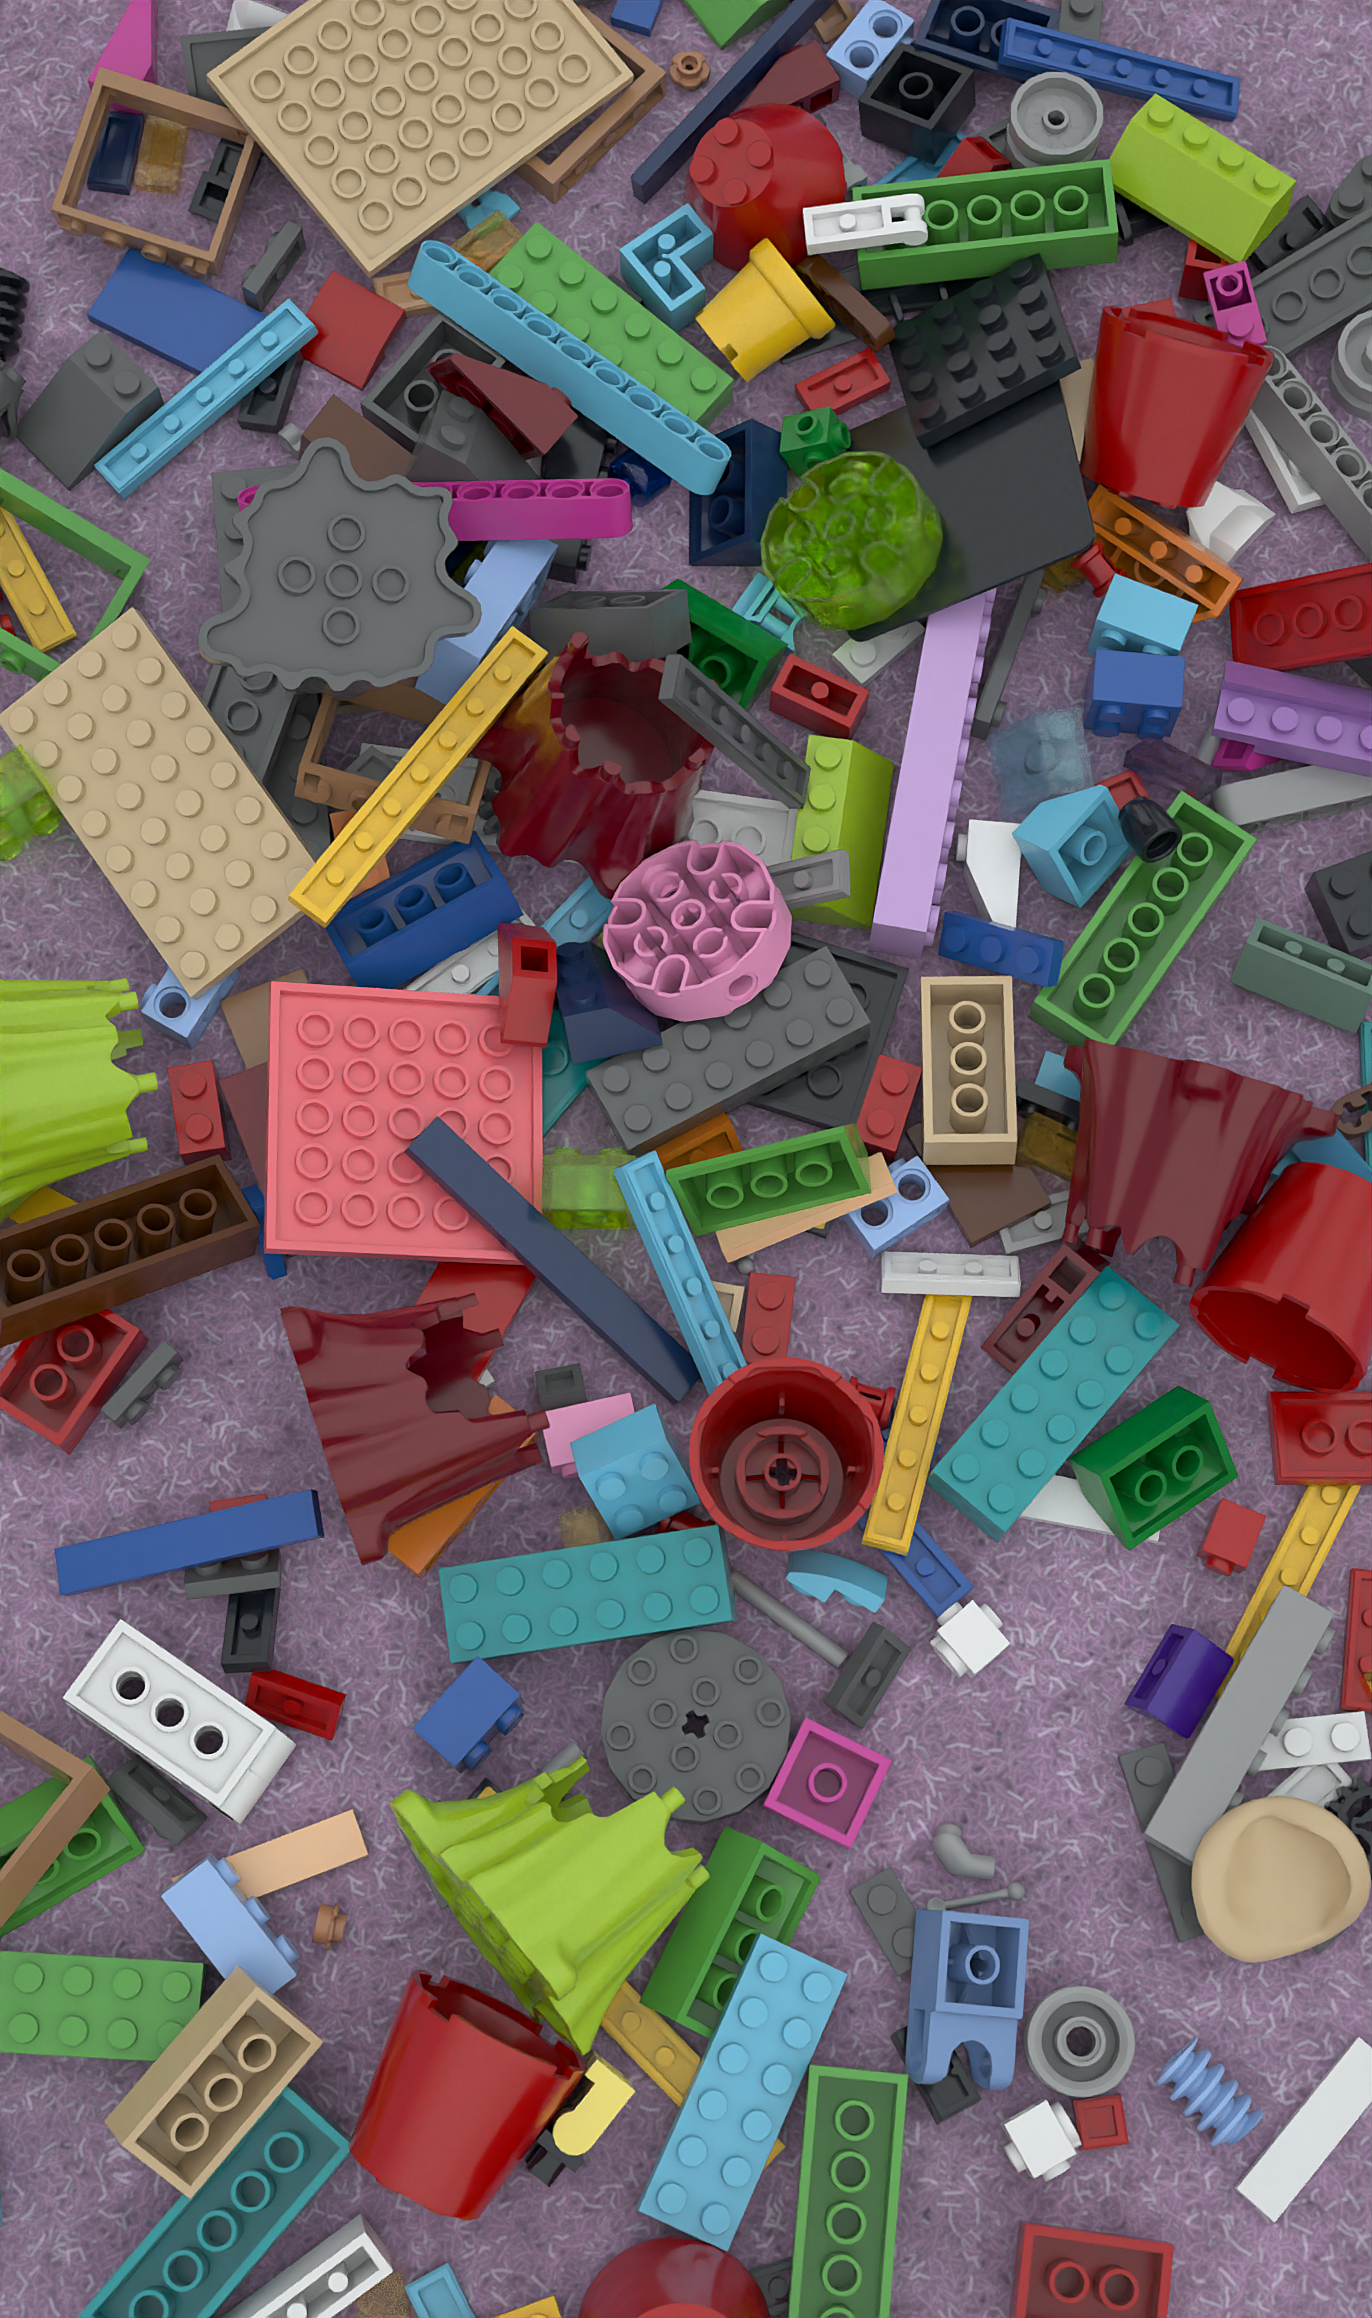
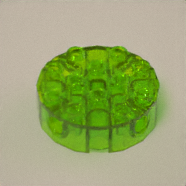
[760,451,943,631]

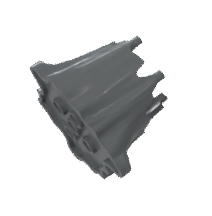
[197,437,482,700]

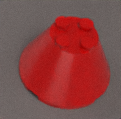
[684,103,847,272]

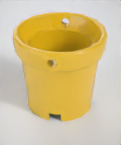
[694,238,835,383]

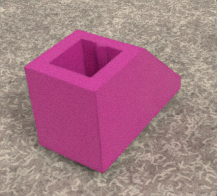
[1203,261,1267,347]

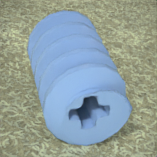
[1156,2037,1265,2147]

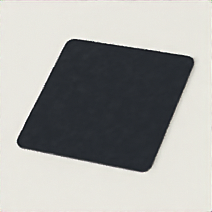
[819,380,1095,642]

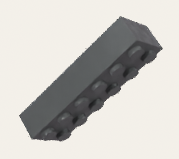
[585,946,871,1161]

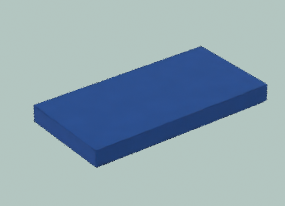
[87,247,268,376]

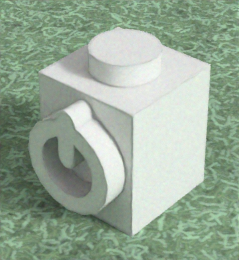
[929,1600,1010,1678]
[1000,2099,1082,2182]

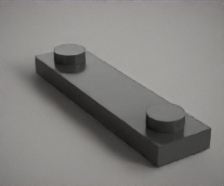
[970,569,1048,741]
[1117,1742,1205,1943]

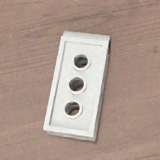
[63,1619,296,1825]

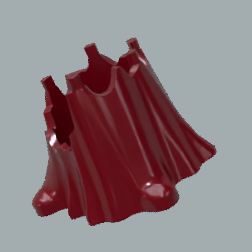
[470,632,718,900]
[1061,1039,1340,1287]
[280,1292,550,1566]

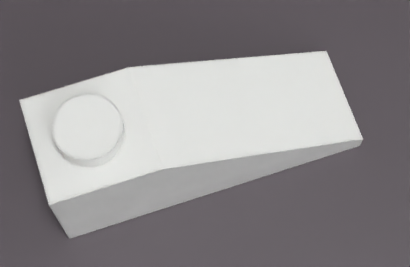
[956,819,1021,928]

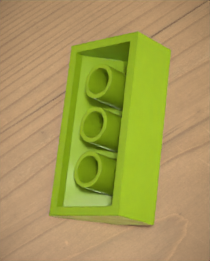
[1109,93,1296,264]
[789,735,894,930]

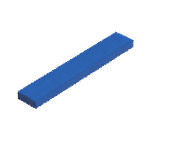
[998,18,1241,122]
[54,1489,324,1596]

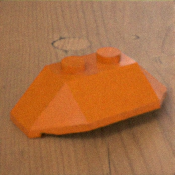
[1088,484,1244,623]

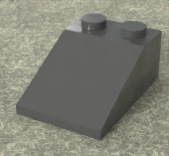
[16,330,164,491]
[405,389,541,482]

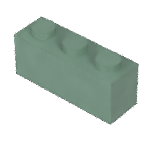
[1229,917,1372,1034]

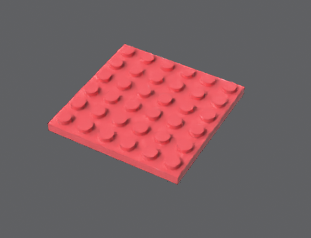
[264,981,543,1265]

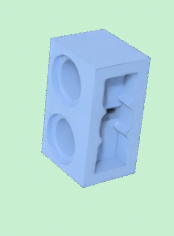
[826,0,915,99]
[141,963,240,1050]
[841,1155,950,1259]

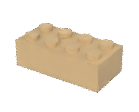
[920,976,1017,1165]
[104,1966,324,2199]

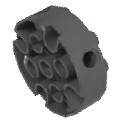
[600,1629,791,1825]

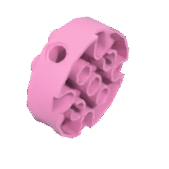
[603,840,792,1022]

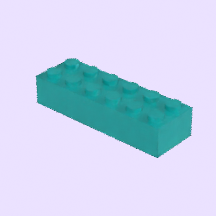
[926,1266,1179,1543]
[438,1525,738,1664]
[78,2082,351,2318]

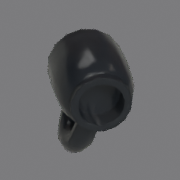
[1118,796,1183,863]

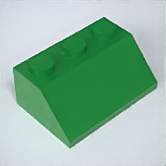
[661,578,788,712]
[1069,1386,1238,1551]

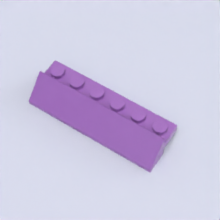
[1211,660,1372,777]

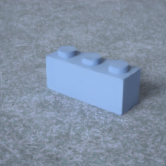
[161,1852,300,1994]

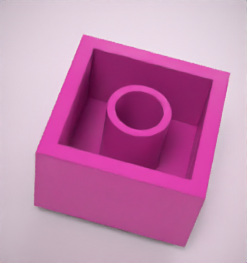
[762,1717,892,1850]

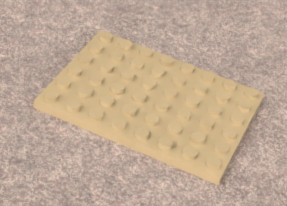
[206,0,634,278]

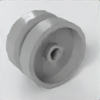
[1005,72,1104,169]
[1327,310,1372,421]

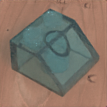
[988,707,1095,819]

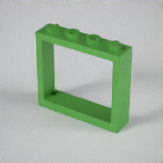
[0,468,151,684]

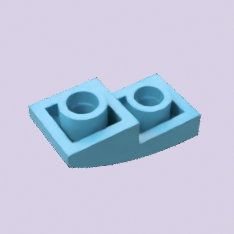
[785,1550,888,1613]

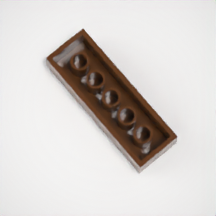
[0,1154,260,1348]

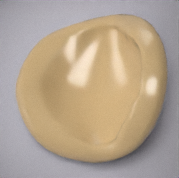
[1192,1796,1371,1963]

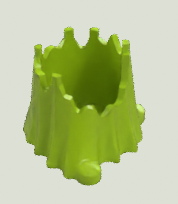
[0,978,158,1227]
[389,1756,710,2056]

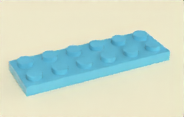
[636,1932,848,2251]

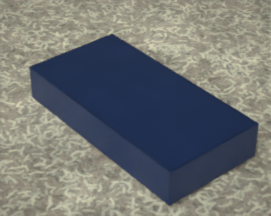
[87,111,145,195]

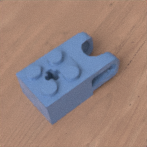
[905,1909,1029,2091]

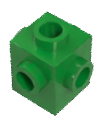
[780,407,851,477]

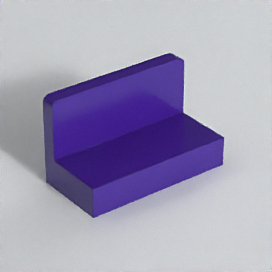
[1124,1624,1234,1739]

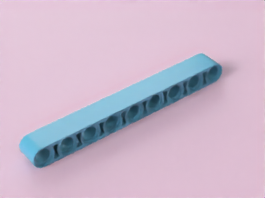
[408,240,731,495]

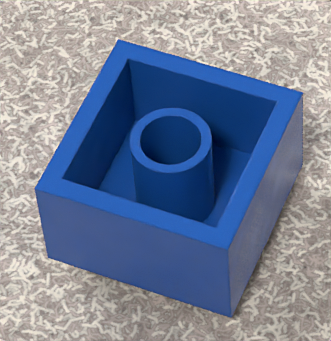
[1083,649,1185,741]
[412,1656,524,1774]

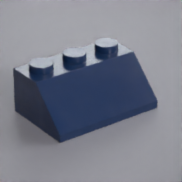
[914,0,1061,84]
[689,418,787,567]
[555,941,663,1064]

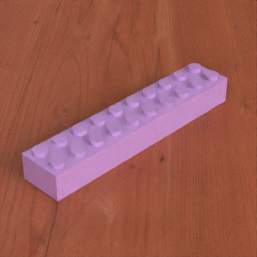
[868,587,997,959]

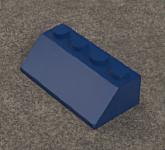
[325,830,524,989]

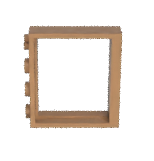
[513,5,667,205]
[51,67,262,276]
[294,676,492,844]
[0,1710,111,1929]

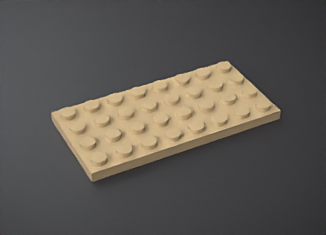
[0,607,317,1000]

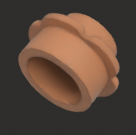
[669,51,710,90]
[312,1902,348,1950]

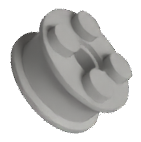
[1023,1986,1135,2097]

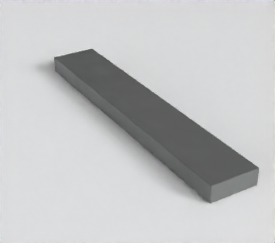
[658,655,811,809]

